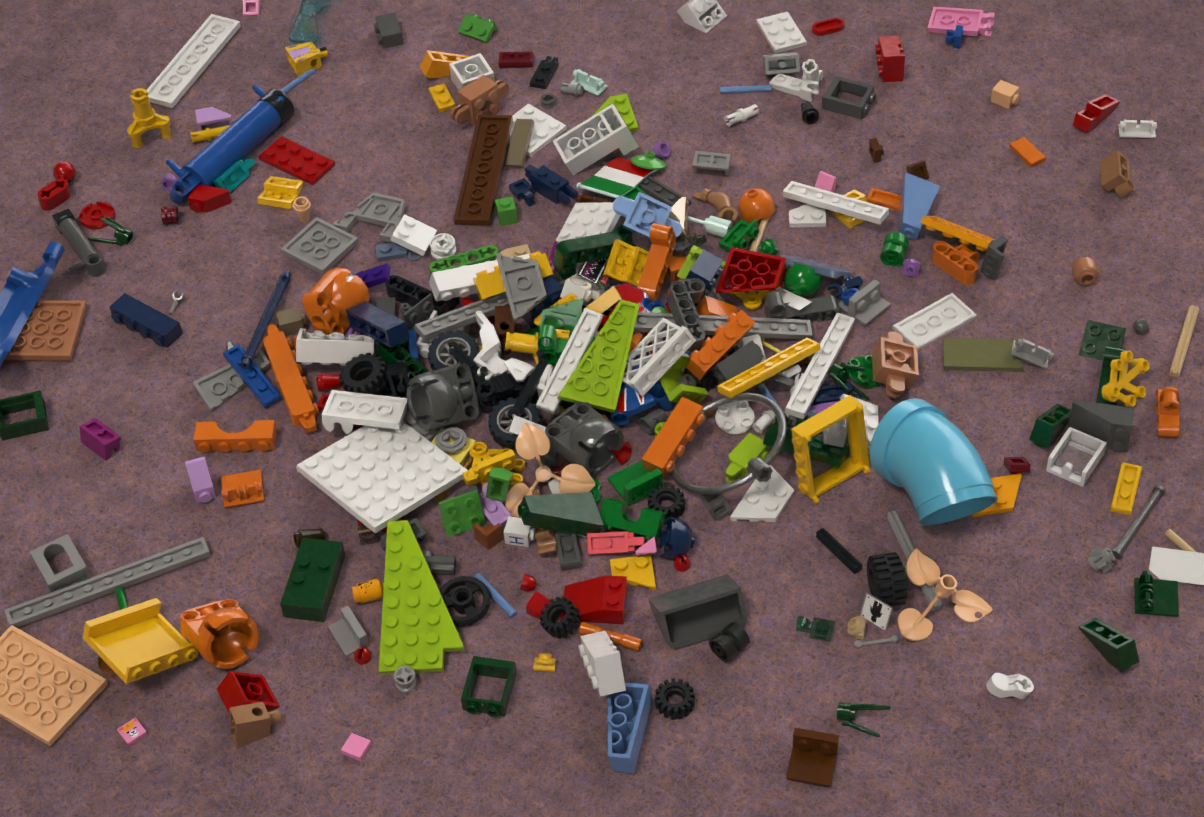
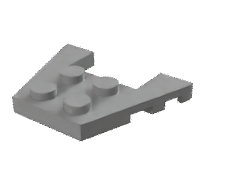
[333,193,406,243]

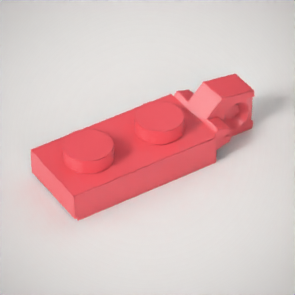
[587,531,645,554]

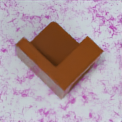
[473,523,504,550]

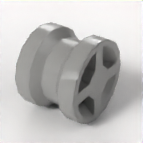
[394,666,417,693]

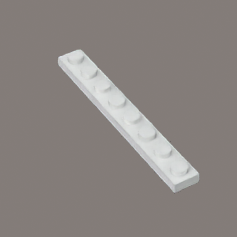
[785,313,855,419]

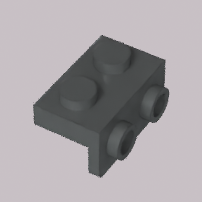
[980,235,1008,281]

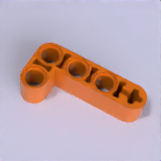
[637,223,676,301]

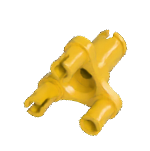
[127,88,172,148]
[505,329,570,368]

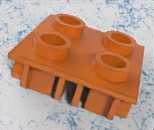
[221,469,264,508]

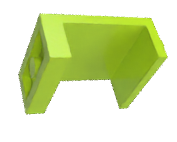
[659,356,708,404]

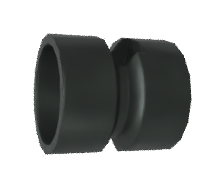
[709,622,750,662]

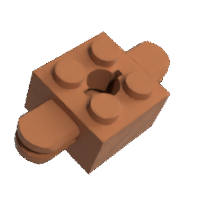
[450,75,509,126]
[872,331,919,398]

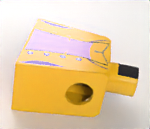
[285,42,328,77]

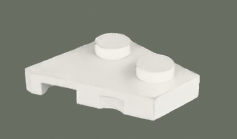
[789,204,826,228]

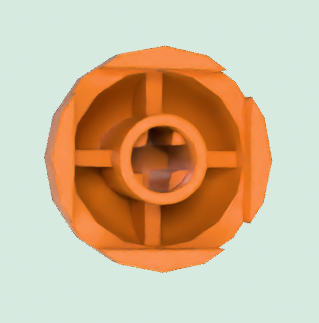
[738,188,775,223]

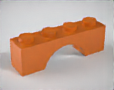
[193,420,277,453]

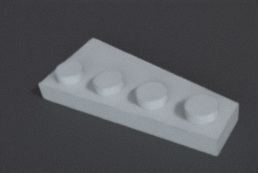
[192,349,271,412]

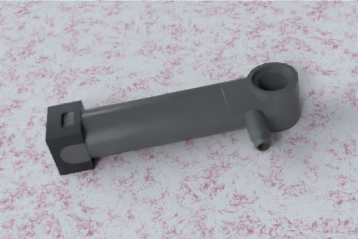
[52,208,106,277]

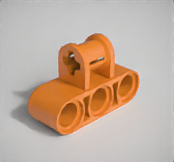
[931,241,980,285]
[1156,387,1180,438]

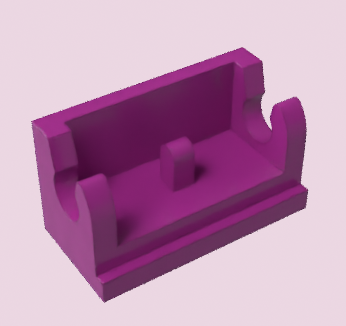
[80,418,121,461]

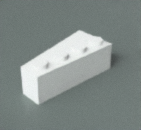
[296,328,375,366]
[578,631,626,697]

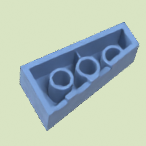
[607,683,653,774]

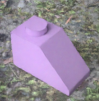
[195,107,233,131]
[185,456,216,503]

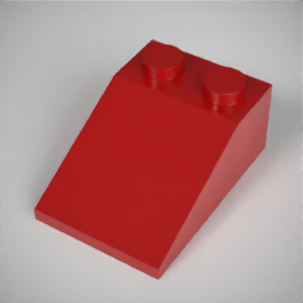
[560,575,628,625]

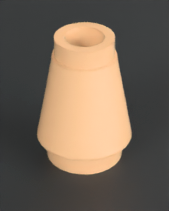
[293,197,311,222]

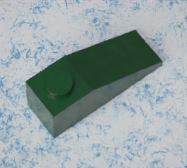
[1029,404,1071,448]
[1078,617,1139,671]

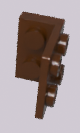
[786,728,839,787]

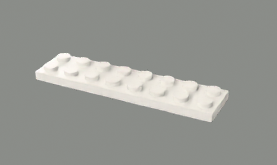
[147,14,241,109]

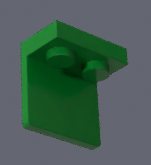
[608,461,663,506]

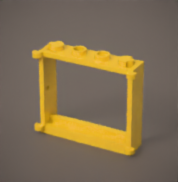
[791,395,870,505]

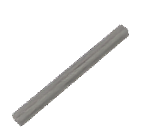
[887,510,942,611]

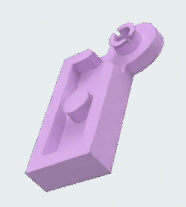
[479,482,513,527]

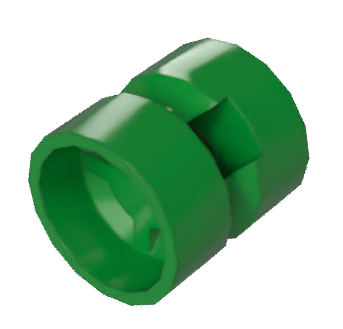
[880,232,909,267]

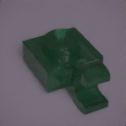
[796,616,835,642]

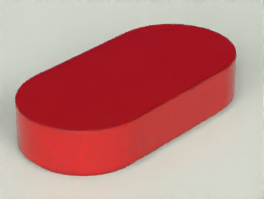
[812,18,844,36]

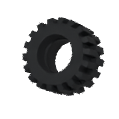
[339,353,391,396]
[867,552,908,607]

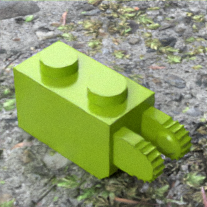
[726,432,770,484]

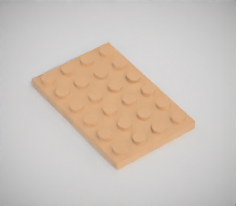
[0,625,108,747]

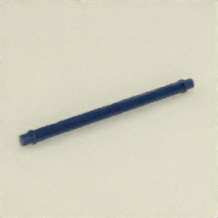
[240,271,291,369]

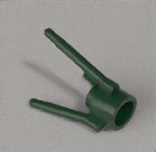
[88,217,134,246]
[828,362,870,401]
[837,702,891,737]

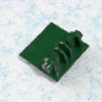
[1078,320,1126,361]
[1134,571,1179,617]

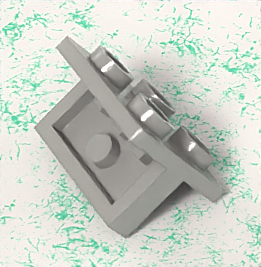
[839,279,890,326]

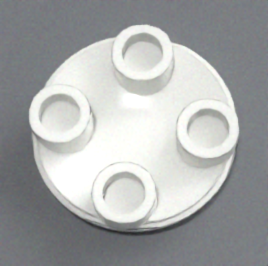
[715,401,755,434]

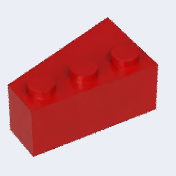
[875,36,905,82]

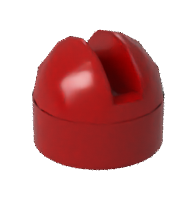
[674,555,690,572]
[520,574,536,592]
[354,647,372,665]

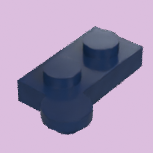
[814,382,862,405]

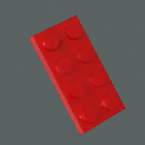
[259,136,335,185]

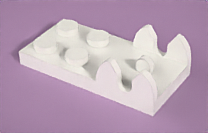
[322,390,408,434]

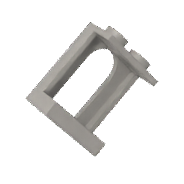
[30,534,91,593]

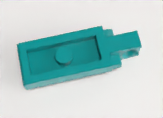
[213,157,256,192]

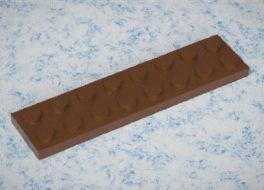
[453,115,513,225]

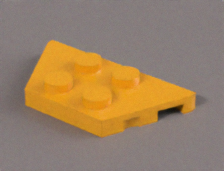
[971,473,1022,517]

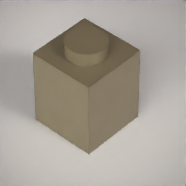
[276,307,306,336]

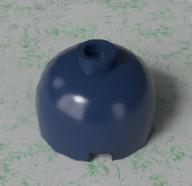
[659,517,695,559]

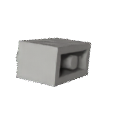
[762,52,800,75]

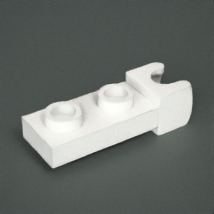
[769,74,819,102]

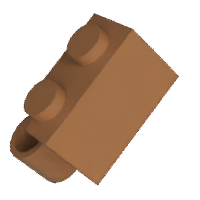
[1100,150,1136,198]

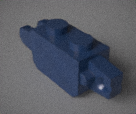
[525,165,579,205]

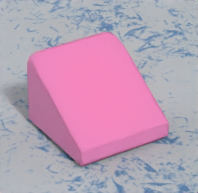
[243,0,261,16]
[815,171,836,192]
[635,537,657,556]

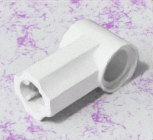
[802,59,823,86]

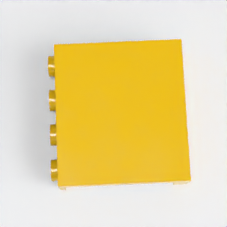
[83,598,199,684]

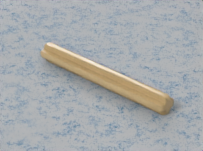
[1169,305,1199,378]

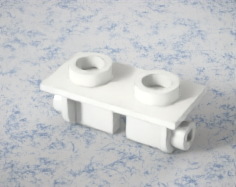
[1118,119,1157,138]

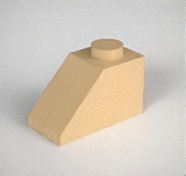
[668,197,689,238]

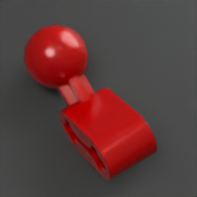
[38,161,76,211]

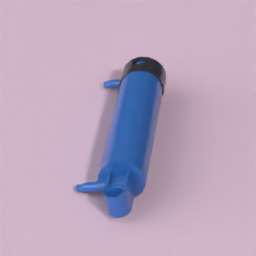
[166,85,295,204]

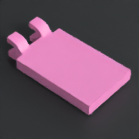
[927,7,995,37]

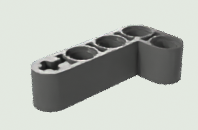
[667,278,705,352]
[765,292,842,322]

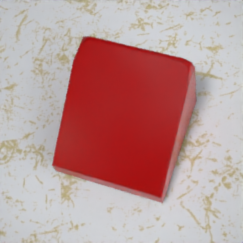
[526,591,551,619]

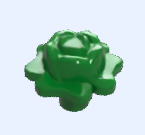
[759,238,779,255]

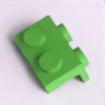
[457,14,499,43]

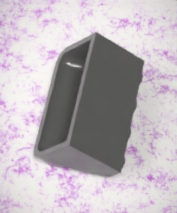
[648,574,747,649]

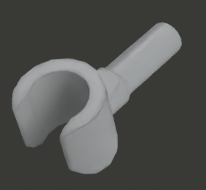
[169,291,186,314]

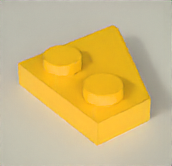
[610,555,656,591]

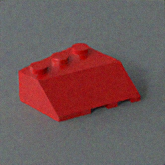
[715,247,787,293]

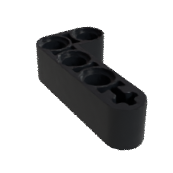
[385,275,459,316]

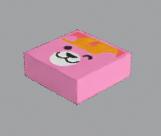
[117,717,148,747]

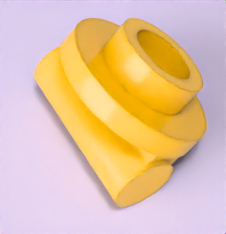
[533,653,556,672]

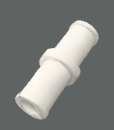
[724,104,759,126]

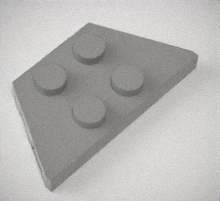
[496,253,547,322]

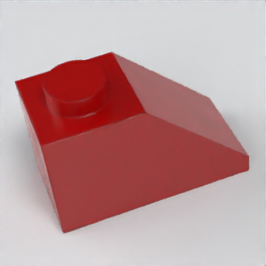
[188,184,232,213]

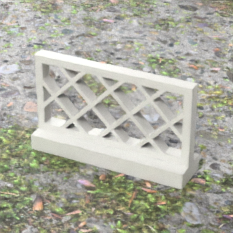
[622,318,696,397]

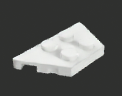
[730,465,794,522]

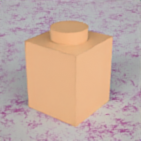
[991,80,1020,109]

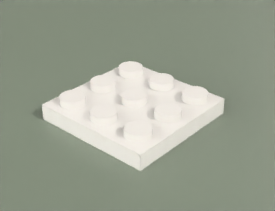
[508,104,567,157]
[556,202,620,243]

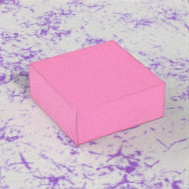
[341,733,371,761]

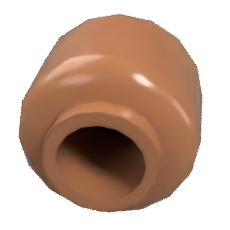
[1072,257,1099,285]

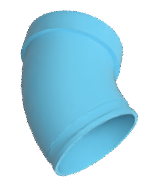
[870,398,998,526]

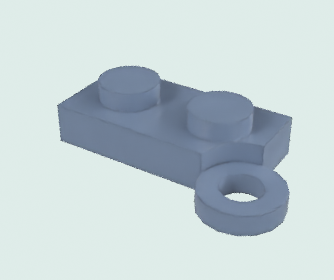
[376,243,422,262]

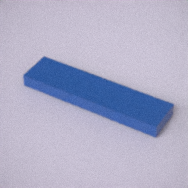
[223,344,281,408]

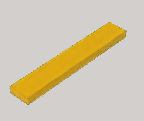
[717,338,821,399]

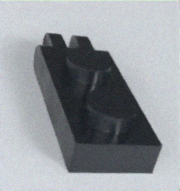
[530,56,559,89]

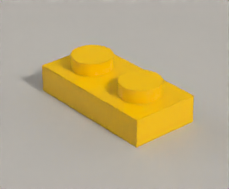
[428,83,456,112]

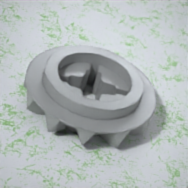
[435,427,467,454]

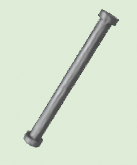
[1111,485,1166,560]

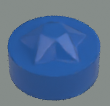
[841,288,859,305]

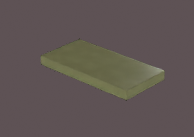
[943,337,1023,372]

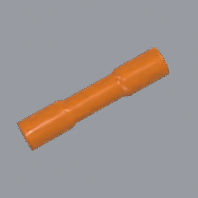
[579,622,643,652]

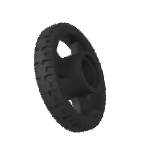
[439,576,491,626]

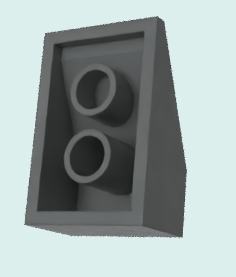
[1069,399,1135,452]

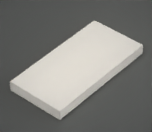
[892,293,977,351]

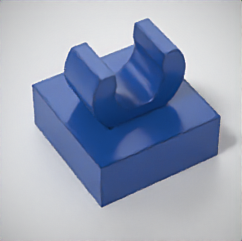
[945,25,963,49]

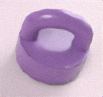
[652,141,670,159]
[161,173,178,192]

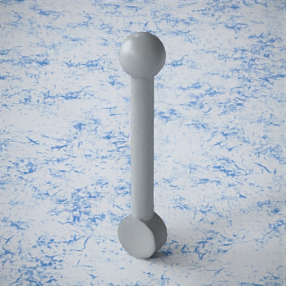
[854,635,899,648]

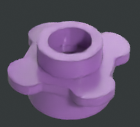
[901,259,921,278]

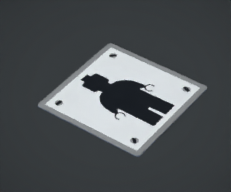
[860,592,893,631]

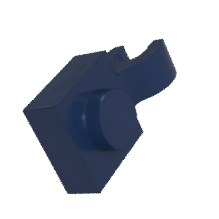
[509,178,535,207]
[827,276,863,299]

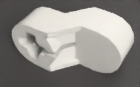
[986,673,1034,699]

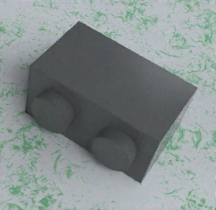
[374,12,403,48]

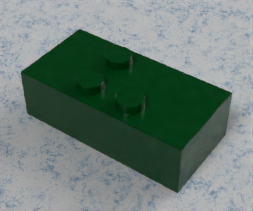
[280,537,345,622]

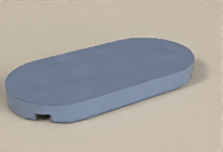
[779,255,852,280]

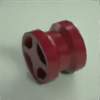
[161,206,179,225]

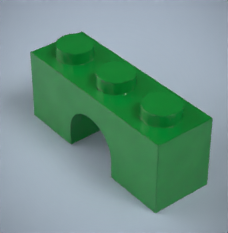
[600,497,666,540]

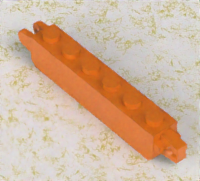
[262,324,319,434]

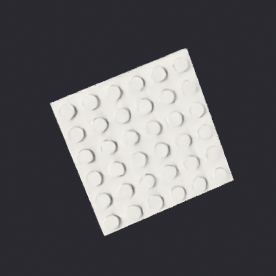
[297,421,468,533]

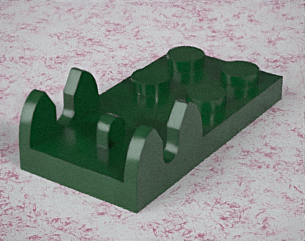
[763,414,850,468]

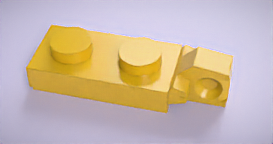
[462,450,516,486]

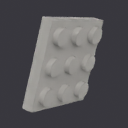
[281,217,359,275]

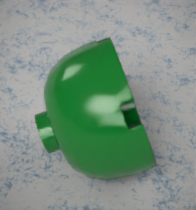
[784,263,823,298]

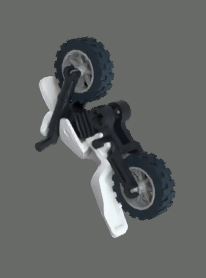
[428,311,561,449]

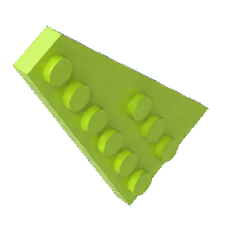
[557,300,640,413]

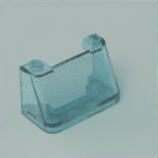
[288,0,332,46]

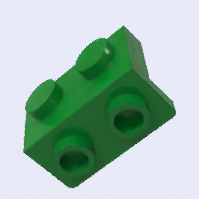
[719,219,759,252]

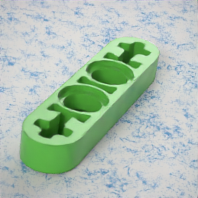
[429,245,499,274]

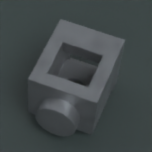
[699,485,733,521]

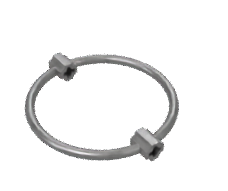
[670,393,787,495]

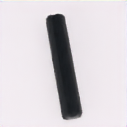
[816,528,862,574]

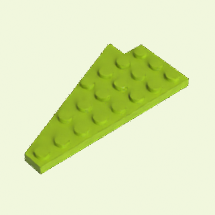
[379,520,464,674]

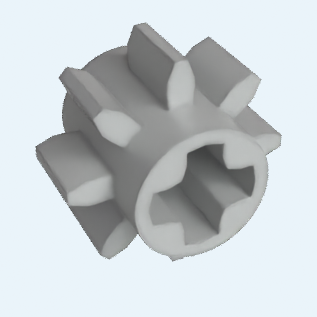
[1088,545,1115,573]

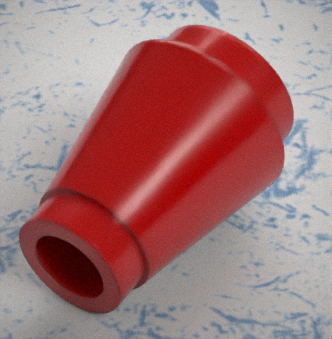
[316,373,342,392]

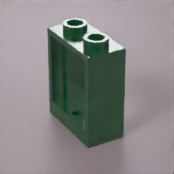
[0,390,49,441]
[461,656,517,717]

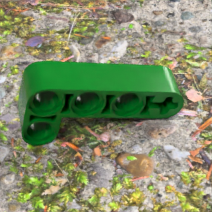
[538,325,596,366]

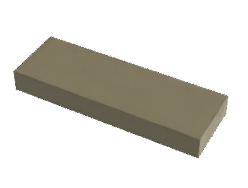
[505,119,535,168]

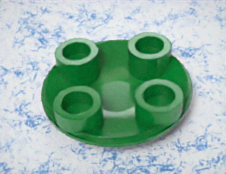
[847,355,881,388]

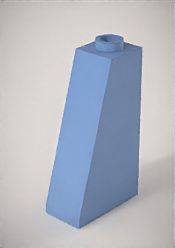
[899,173,940,240]

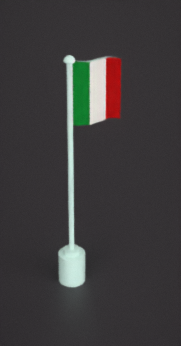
[576,157,733,238]

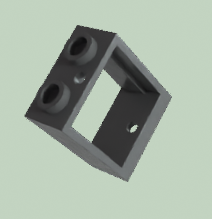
[822,76,876,119]

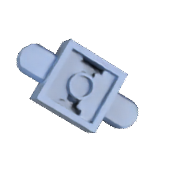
[613,192,682,241]

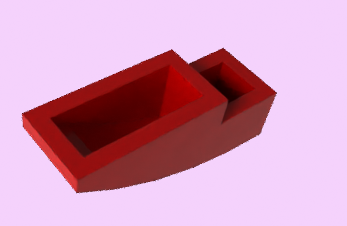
[1072,94,1120,133]

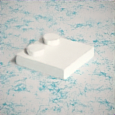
[390,214,437,256]

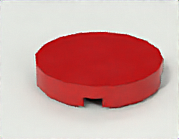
[79,201,115,230]

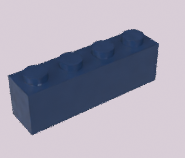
[109,293,183,348]
[346,302,409,347]

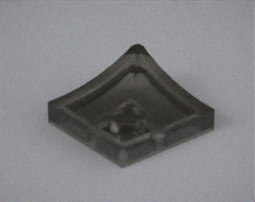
[672,233,707,257]

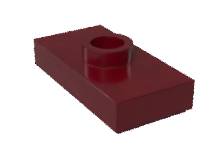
[499,51,534,68]

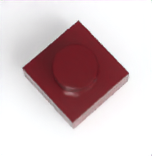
[1003,457,1031,474]

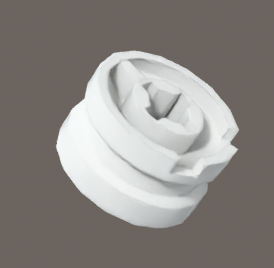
[430,233,456,260]

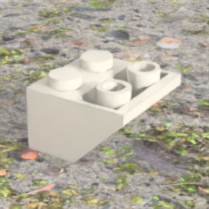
[677,0,727,33]

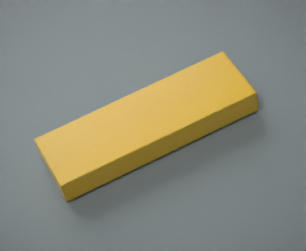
[1110,462,1142,516]

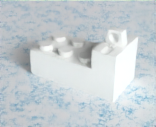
[553,104,639,175]

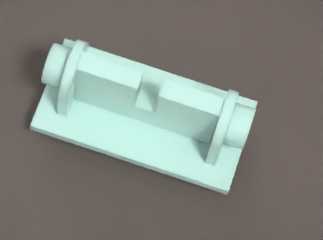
[570,69,608,96]

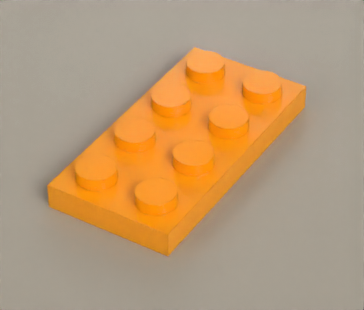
[921,216,996,252]

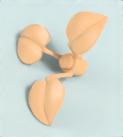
[505,423,595,517]
[897,548,993,641]

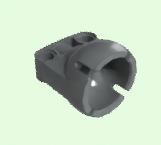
[406,364,479,430]
[545,402,623,475]

